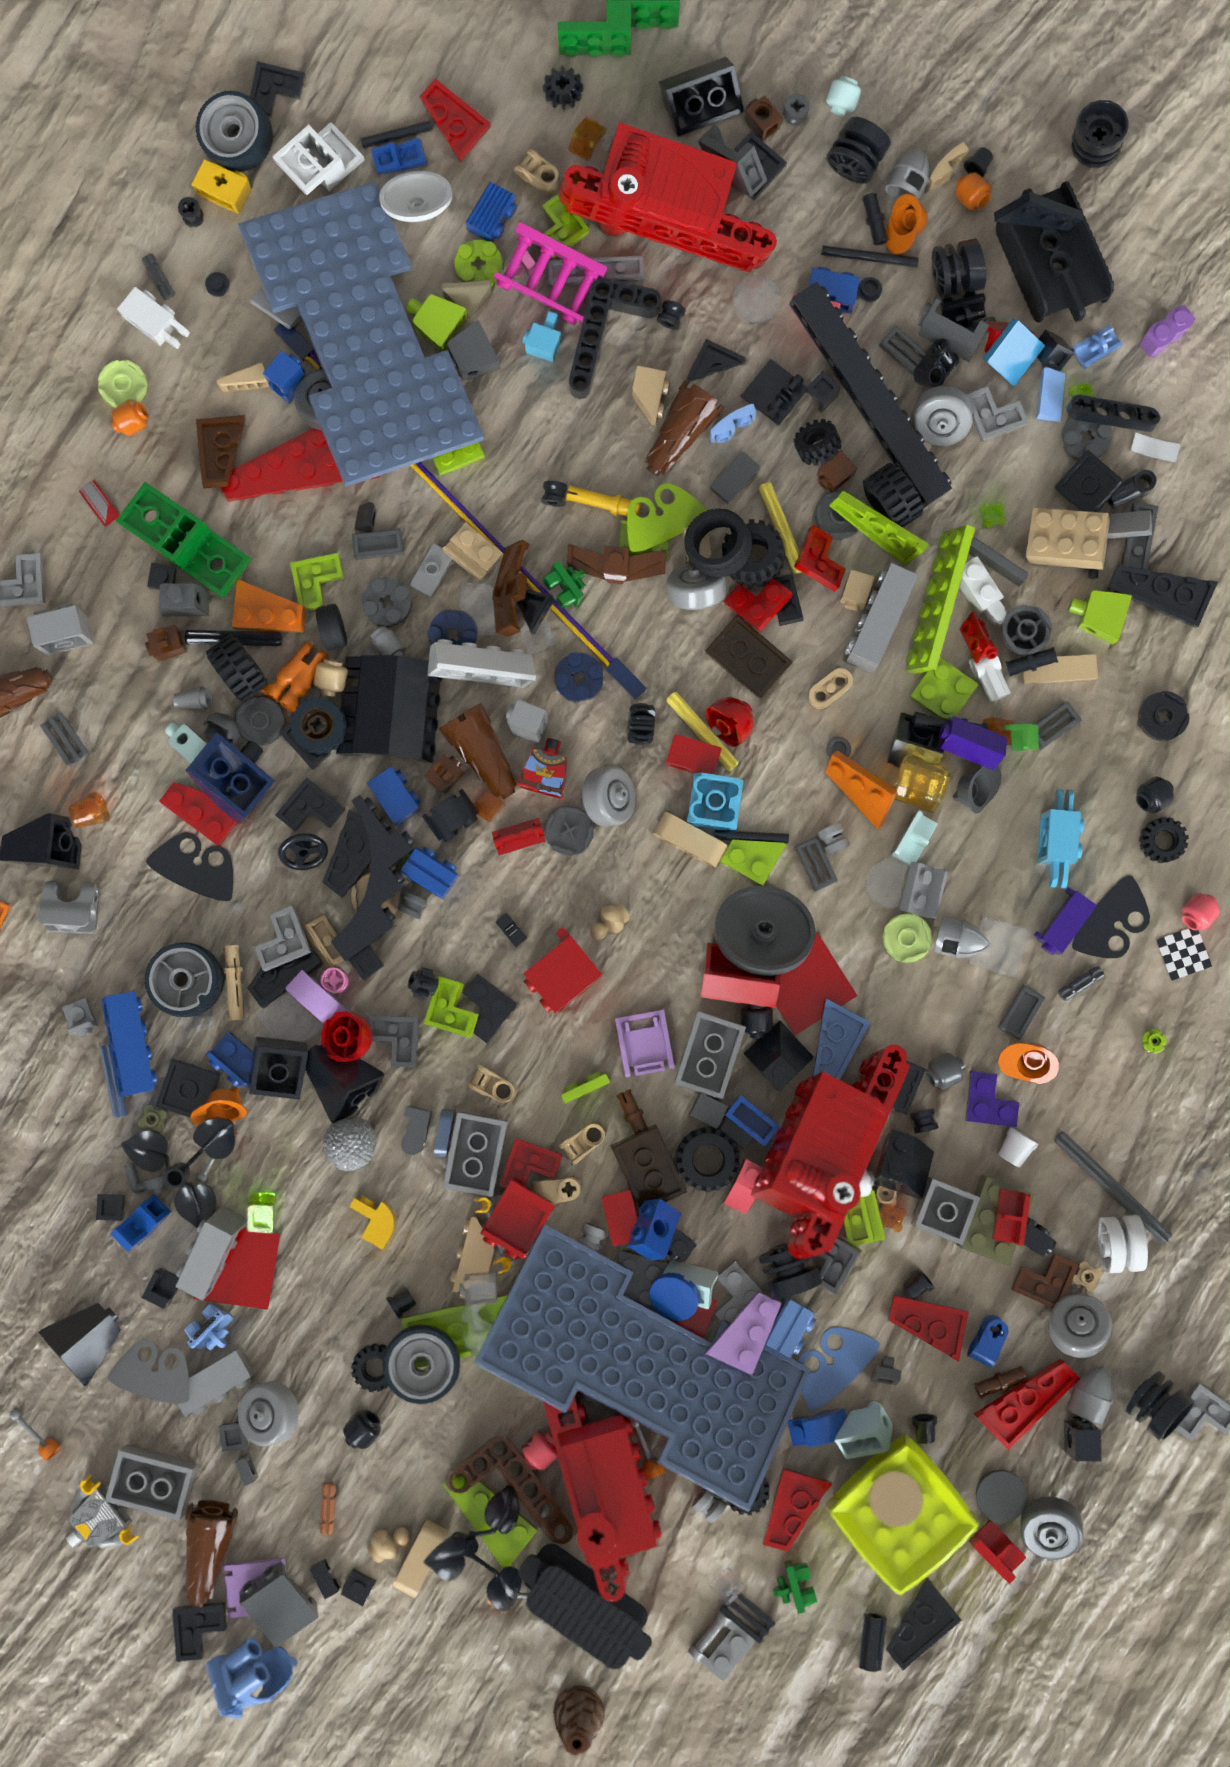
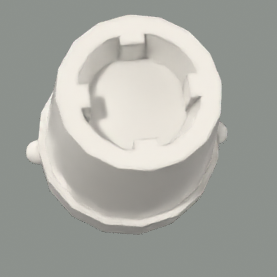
[998,1127,1039,1168]

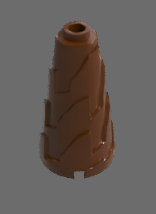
[645,380,724,477]
[0,667,53,718]
[439,703,517,800]
[185,1500,238,1607]
[553,1686,604,1756]

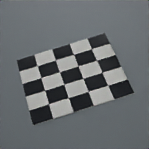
[1156,928,1212,981]

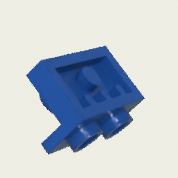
[205,1032,253,1087]

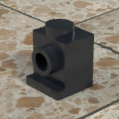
[1024,1217,1057,1257]
[667,1228,697,1262]

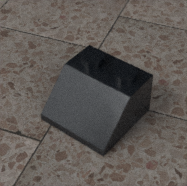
[887,712,944,777]
[873,1129,934,1200]

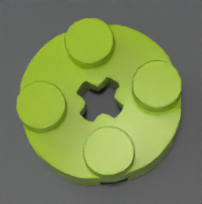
[454,240,503,286]

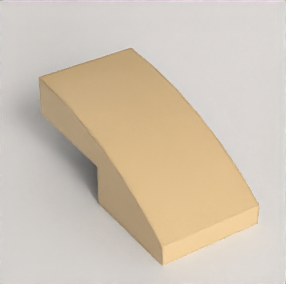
[926,142,969,192]

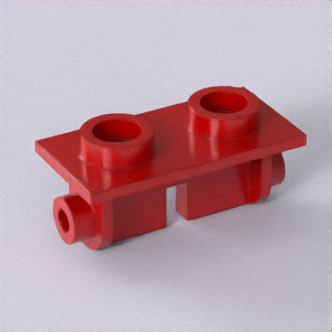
[960,611,998,663]
[492,818,546,856]

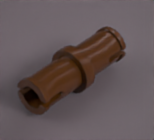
[616,1089,648,1134]
[974,1366,1027,1399]

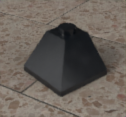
[743,1020,814,1091]

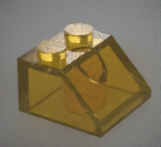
[891,756,952,813]

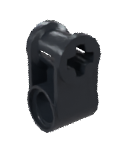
[913,339,960,387]

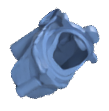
[206,1638,297,1719]

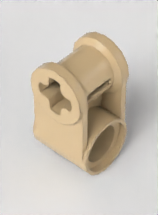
[514,149,560,195]
[467,1064,517,1103]
[558,1122,606,1166]
[532,1177,582,1204]

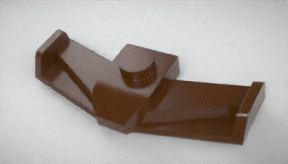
[492,540,529,637]
[567,544,667,584]

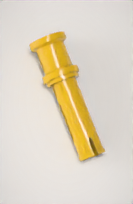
[566,485,642,516]

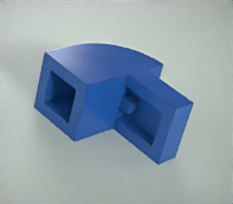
[110,1194,172,1252]
[788,1408,847,1447]

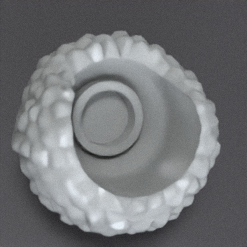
[322,1118,377,1171]

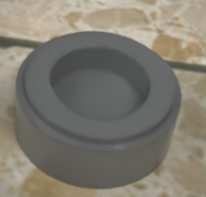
[826,737,851,759]

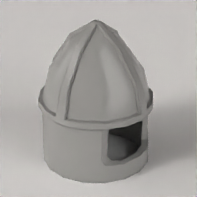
[885,149,930,201]
[935,916,990,959]
[1067,1367,1114,1424]

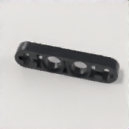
[1066,395,1160,432]

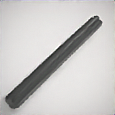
[1054,1132,1172,1244]

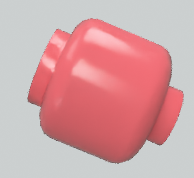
[1182,893,1220,930]
[521,1432,558,1471]

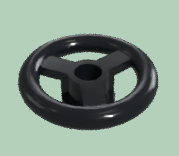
[278,833,328,870]

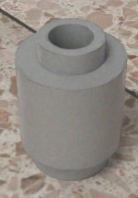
[370,626,405,656]

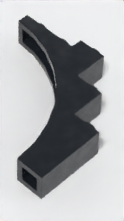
[330,795,415,962]

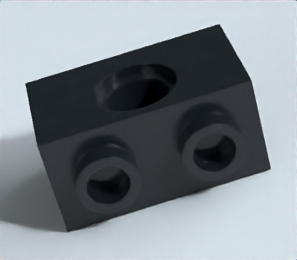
[1064,1416,1102,1462]

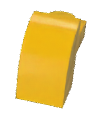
[349,1195,397,1250]

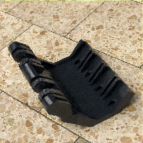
[336,655,443,763]

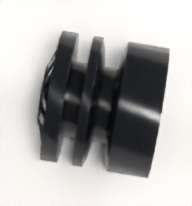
[1071,100,1129,168]
[826,117,891,184]
[932,238,986,299]
[758,1242,822,1300]
[1125,1371,1195,1442]

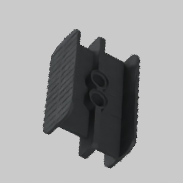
[996,181,1114,323]
[519,1544,652,1669]

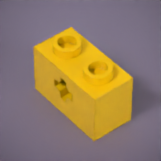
[191,159,252,214]

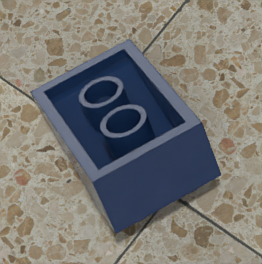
[185,732,275,823]

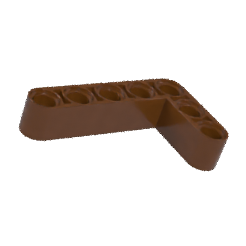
[445,1437,574,1544]

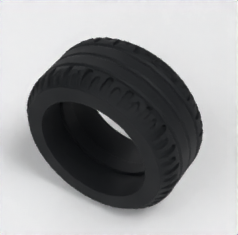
[684,508,752,578]

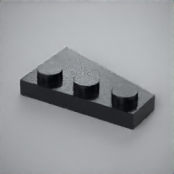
[322,809,371,898]
[247,943,323,1009]
[886,1577,962,1670]

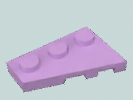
[705,1293,782,1375]

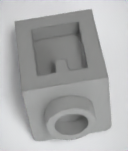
[62,998,98,1038]

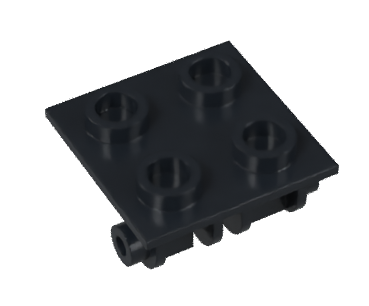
[741,359,807,426]

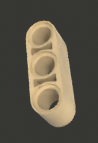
[653,811,727,868]
[392,1519,449,1598]

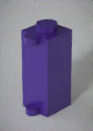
[939,716,1007,770]
[1033,887,1097,955]

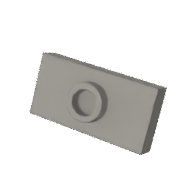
[410,543,453,599]

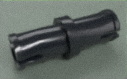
[862,193,889,246]
[1006,647,1058,677]

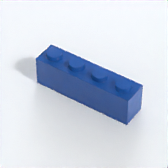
[101,991,157,1097]

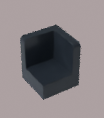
[1037,329,1075,372]
[805,371,841,413]
[141,1268,179,1309]

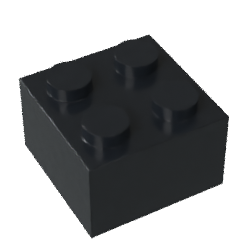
[248,1037,308,1100]

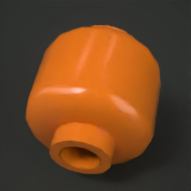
[955,172,992,211]
[111,400,149,436]

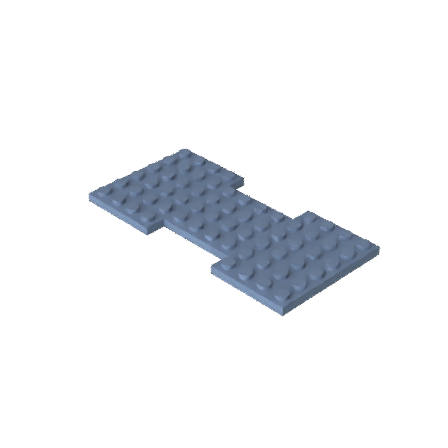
[238,181,484,487]
[474,1224,811,1511]

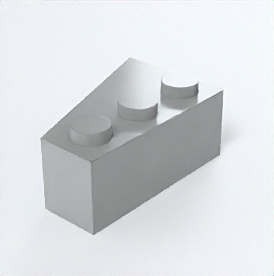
[175,1206,249,1301]

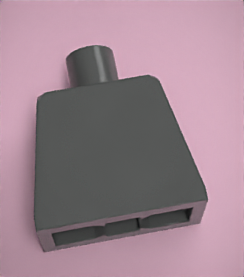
[446,320,501,380]
[160,583,209,617]

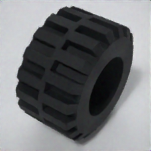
[863,463,923,528]
[722,519,785,588]
[206,634,268,702]
[676,1127,740,1192]

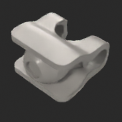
[38,881,99,934]

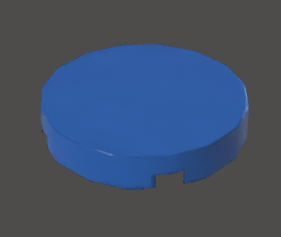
[649,1272,700,1321]

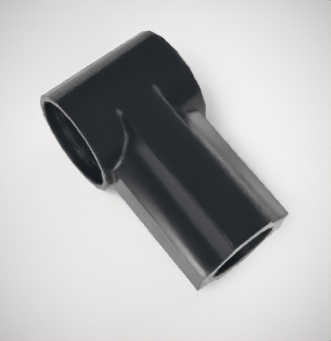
[1108,470,1157,509]

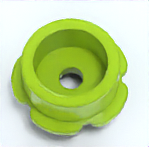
[1142,1028,1167,1053]

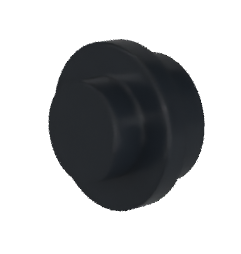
[205,272,230,297]
[858,277,882,302]

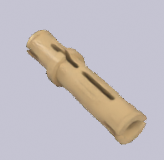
[222,945,245,1021]

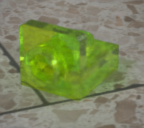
[247,1191,277,1233]

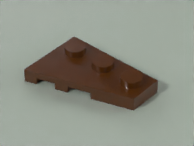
[196,415,246,489]

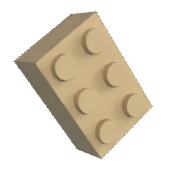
[1026,508,1110,570]

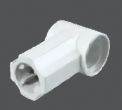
[969,656,1011,703]

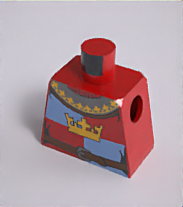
[516,738,567,800]

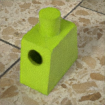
[406,294,468,353]
[1068,590,1132,645]

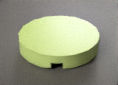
[98,360,148,408]
[882,913,933,963]

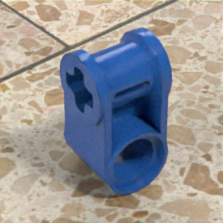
[967,1315,1009,1368]

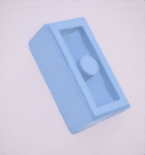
[1036,367,1066,422]

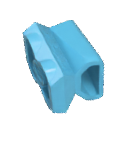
[687,773,744,831]

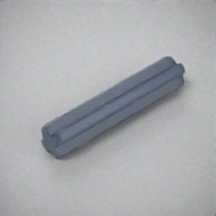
[100,1044,128,1118]

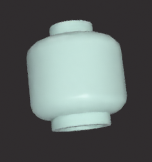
[826,76,861,116]

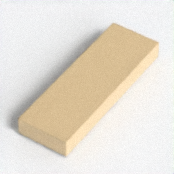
[1022,654,1098,685]

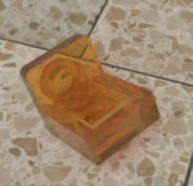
[568,117,607,161]

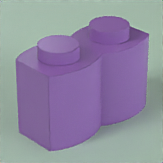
[1139,305,1195,357]

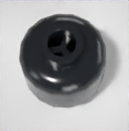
[1136,776,1174,813]
[740,1004,773,1039]
[343,1410,381,1449]

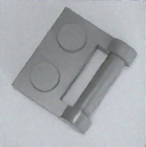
[688,1611,755,1682]

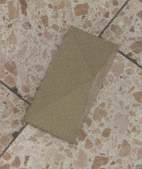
[442,280,492,319]

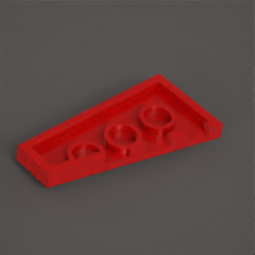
[974,1358,1080,1451]

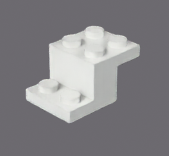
[272,122,364,195]

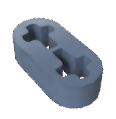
[434,1108,455,1158]

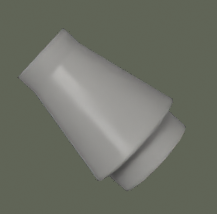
[173,686,212,711]

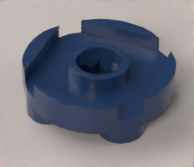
[427,609,478,646]
[554,652,603,703]

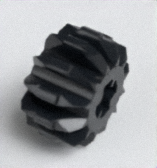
[543,65,584,111]
[627,703,655,745]

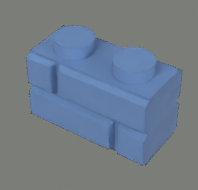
[765,1297,816,1358]

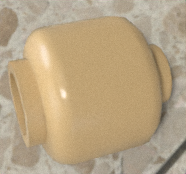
[314,659,348,696]

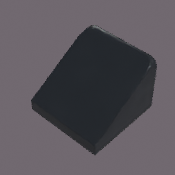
[355,502,377,532]

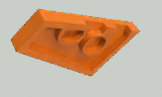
[232,579,307,632]
[825,750,898,829]

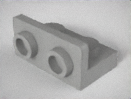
[900,861,948,919]

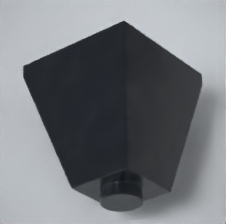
[0,813,82,869]
[305,1045,385,1123]
[38,1303,121,1386]

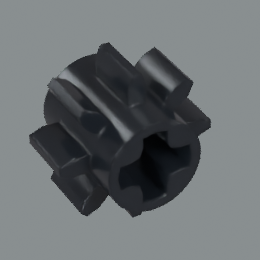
[408,967,438,1000]

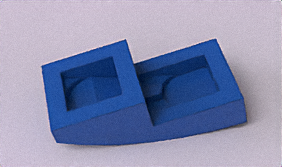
[371,137,427,174]

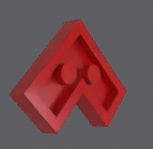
[794,525,846,592]
[723,578,793,632]
[499,1138,563,1188]

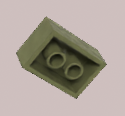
[957,1175,1035,1266]

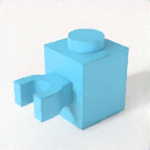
[523,311,562,362]

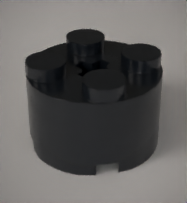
[422,788,480,842]

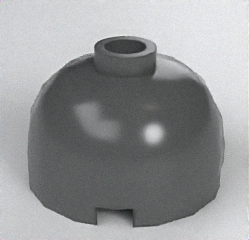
[1001,605,1052,655]

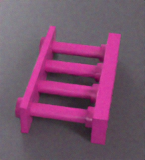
[494,222,608,325]

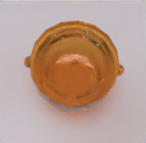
[69,792,110,828]

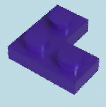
[965,1071,1019,1127]

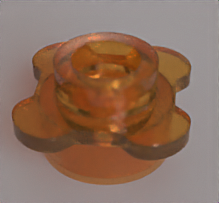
[881,1204,907,1232]

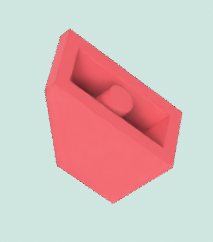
[723,1158,763,1214]

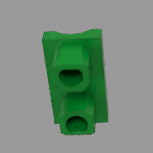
[542,560,586,609]
[772,1560,817,1614]

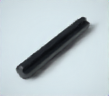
[184,630,283,646]

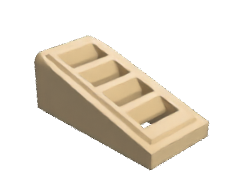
[216,362,270,392]

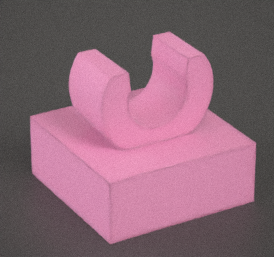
[514,250,536,278]

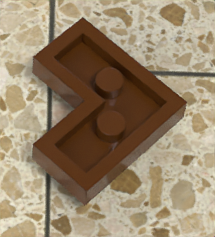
[1011,1253,1079,1308]

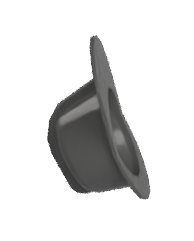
[953,766,1001,814]

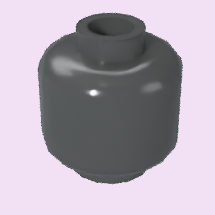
[926,1052,965,1090]

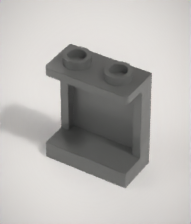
[698,125,767,197]
[918,298,989,362]
[239,1562,319,1647]

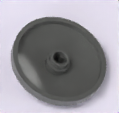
[714,886,815,976]

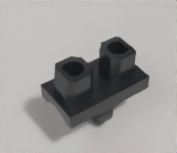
[941,292,986,328]

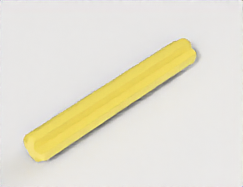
[759,482,802,574]
[667,692,738,771]

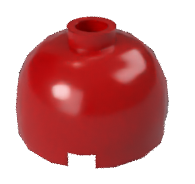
[705,697,754,747]
[321,1011,372,1062]

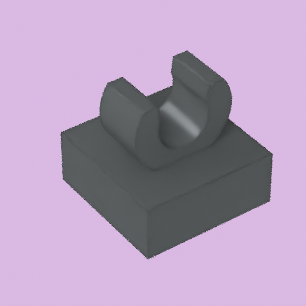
[871,1356,901,1385]

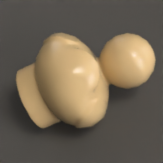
[590,904,630,940]
[367,1527,411,1563]

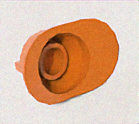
[885,194,927,254]
[998,1043,1059,1084]
[190,1087,247,1127]

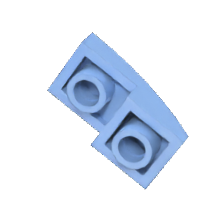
[709,403,756,443]

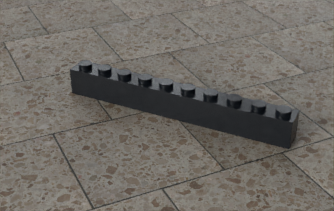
[789,282,952,509]

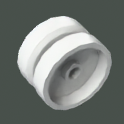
[1098,1215,1148,1274]

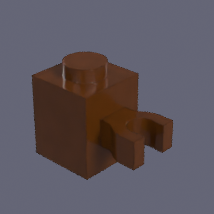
[145,625,187,661]
[424,754,464,795]

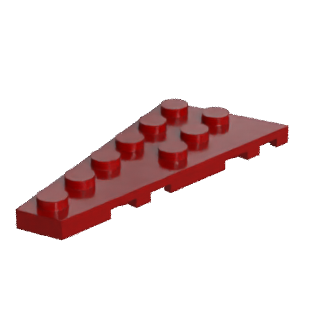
[221,428,380,502]

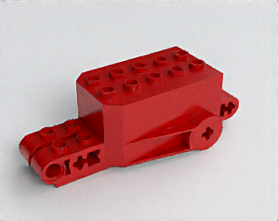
[543,1390,663,1602]

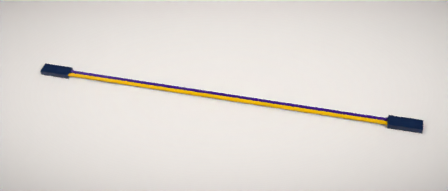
[273,323,647,700]

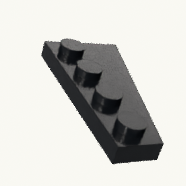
[1107,565,1218,628]

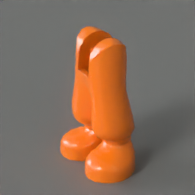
[260,641,328,713]

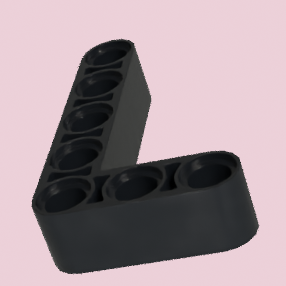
[569,278,661,399]

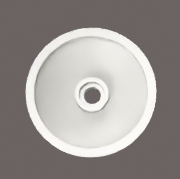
[379,171,452,222]

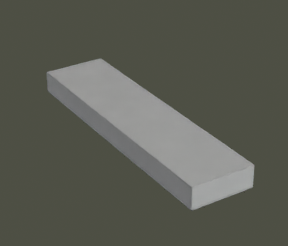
[547,255,645,287]

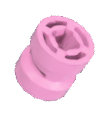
[321,968,349,993]

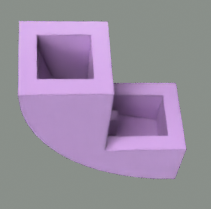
[285,970,351,1023]

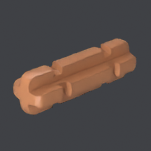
[320,1482,336,1535]

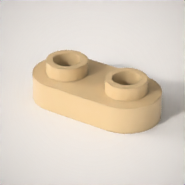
[808,668,853,709]

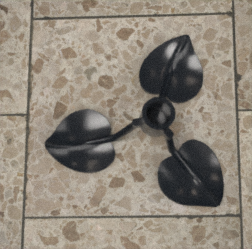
[121,1118,236,1228]
[424,1485,522,1611]

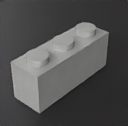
[506,699,549,745]
[178,1347,255,1417]

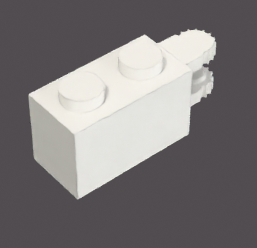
[117,287,190,349]
[959,556,1007,626]

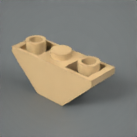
[450,1215,496,1292]

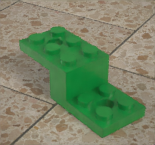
[558,0,680,57]
[116,482,252,599]

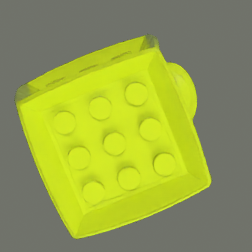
[827,1434,979,1594]

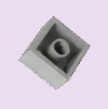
[27,604,95,656]
[911,1177,980,1245]

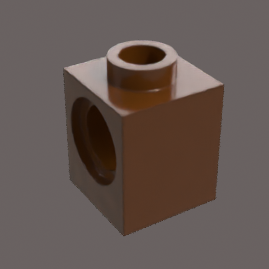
[744,95,782,141]
[817,450,857,492]

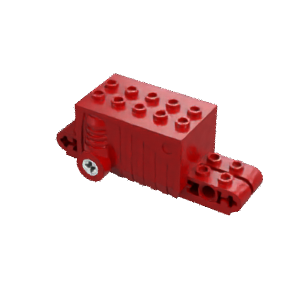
[558,122,777,273]
[751,1044,910,1259]

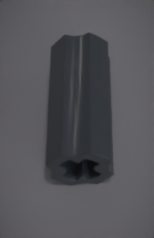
[859,1613,887,1672]

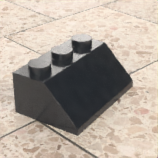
[658,57,745,137]

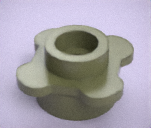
[138,1105,167,1133]

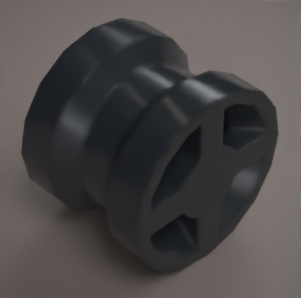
[657,300,686,330]
[541,481,567,507]
[910,1108,939,1134]

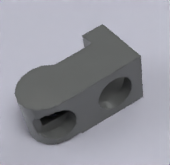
[401,1106,433,1155]

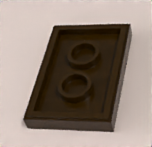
[705,614,793,700]
[610,1124,687,1208]

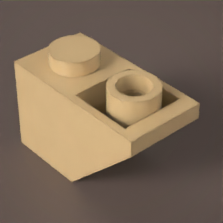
[632,365,670,426]

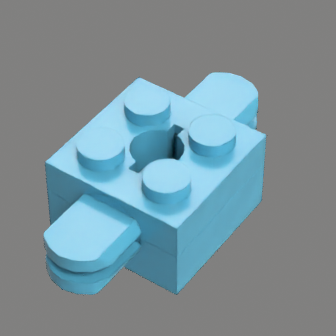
[1037,788,1084,889]

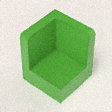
[1004,723,1039,752]

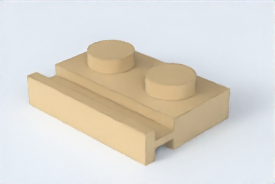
[442,522,503,582]

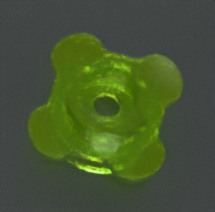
[1068,382,1095,398]
[979,502,1006,529]

